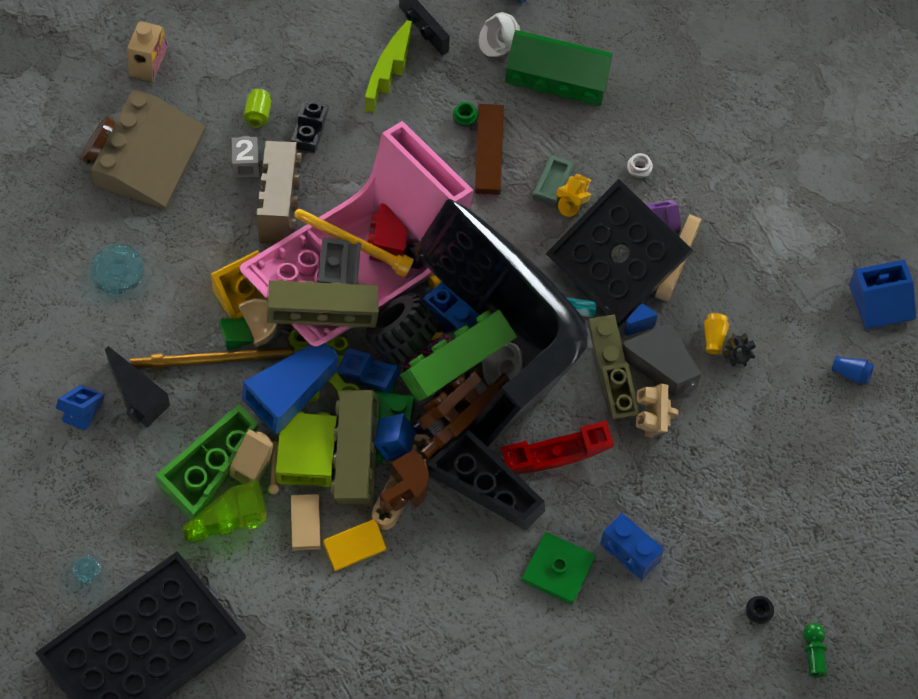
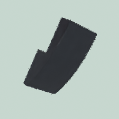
[291,100,329,153]

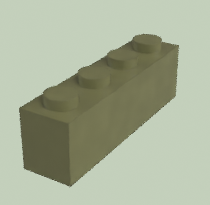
[267,280,379,328]
[331,390,379,505]

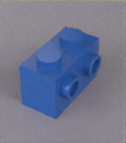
[600,513,664,580]

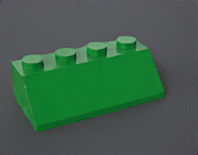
[505,30,613,106]

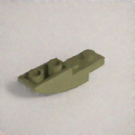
[588,314,639,420]

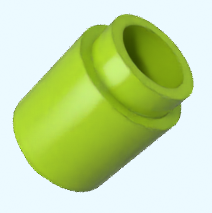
[243,89,272,128]

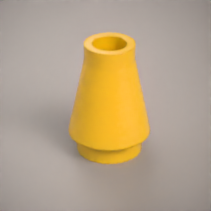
[703,313,730,355]

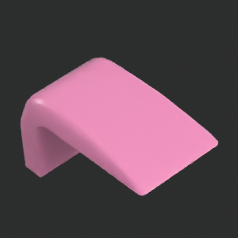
[240,121,473,347]

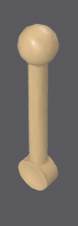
[268,441,279,494]

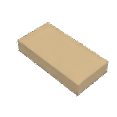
[291,494,321,551]

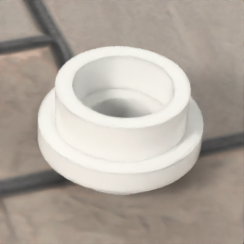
[627,153,653,178]

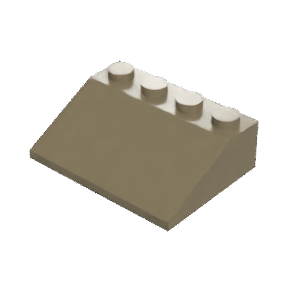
[91,89,206,209]

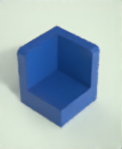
[374,414,416,460]

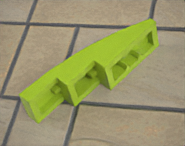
[365,20,412,113]

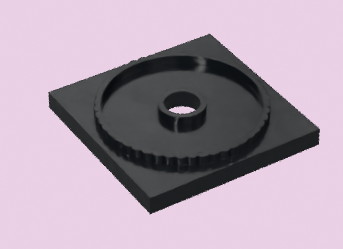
[546,179,693,326]

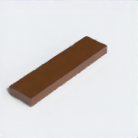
[475,104,504,195]

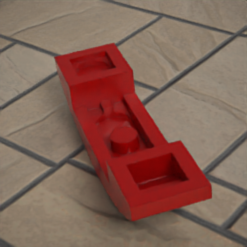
[500,420,614,474]

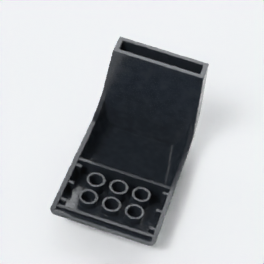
[415,199,588,447]

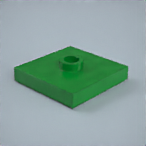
[521,532,596,605]

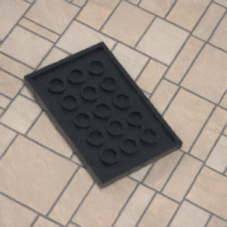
[35,551,246,699]

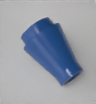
[832,356,874,385]

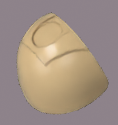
[239,299,279,347]

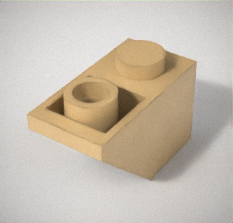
[229,429,273,489]

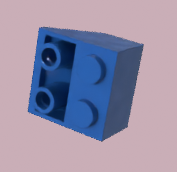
[849,260,916,330]

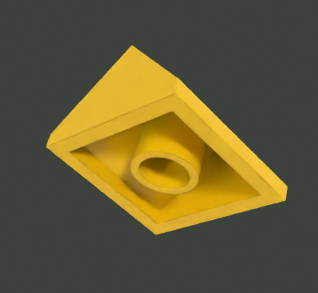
[211,250,267,319]

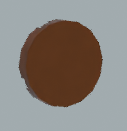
[80,116,115,164]

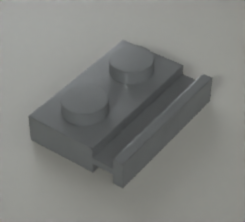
[318,238,361,285]

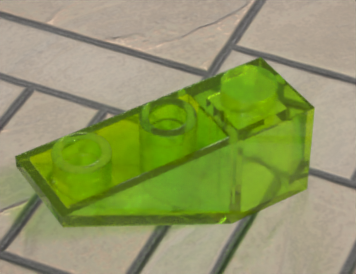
[182,481,267,542]

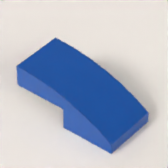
[337,348,401,393]

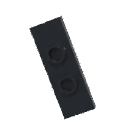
[399,0,450,55]

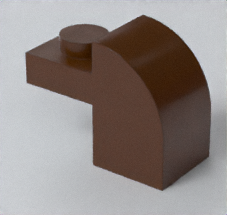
[380,449,429,513]

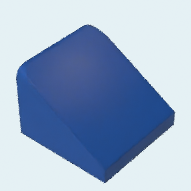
[624,303,658,336]

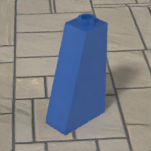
[242,343,338,435]

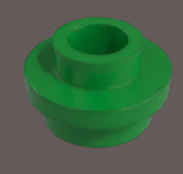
[453,102,478,126]

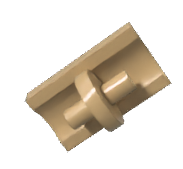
[636,384,679,438]

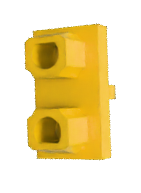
[555,174,592,217]

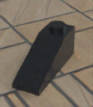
[105,346,170,428]

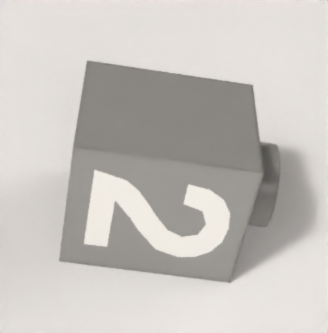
[232,136,259,178]

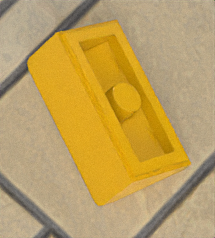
[323,519,386,571]

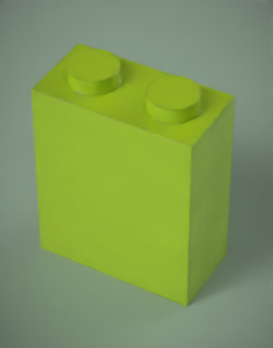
[276,411,337,487]

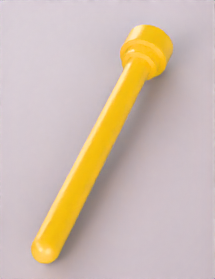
[294,209,414,278]

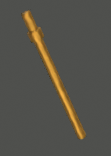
[130,347,293,370]

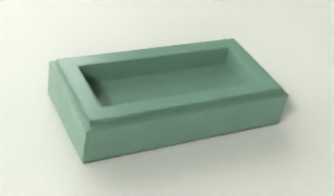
[532,155,575,208]

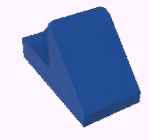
[55,385,105,430]

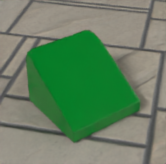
[218,319,253,350]

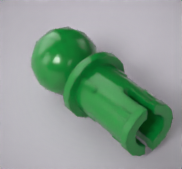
[803,622,828,678]

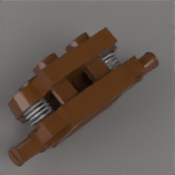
[418,368,510,460]

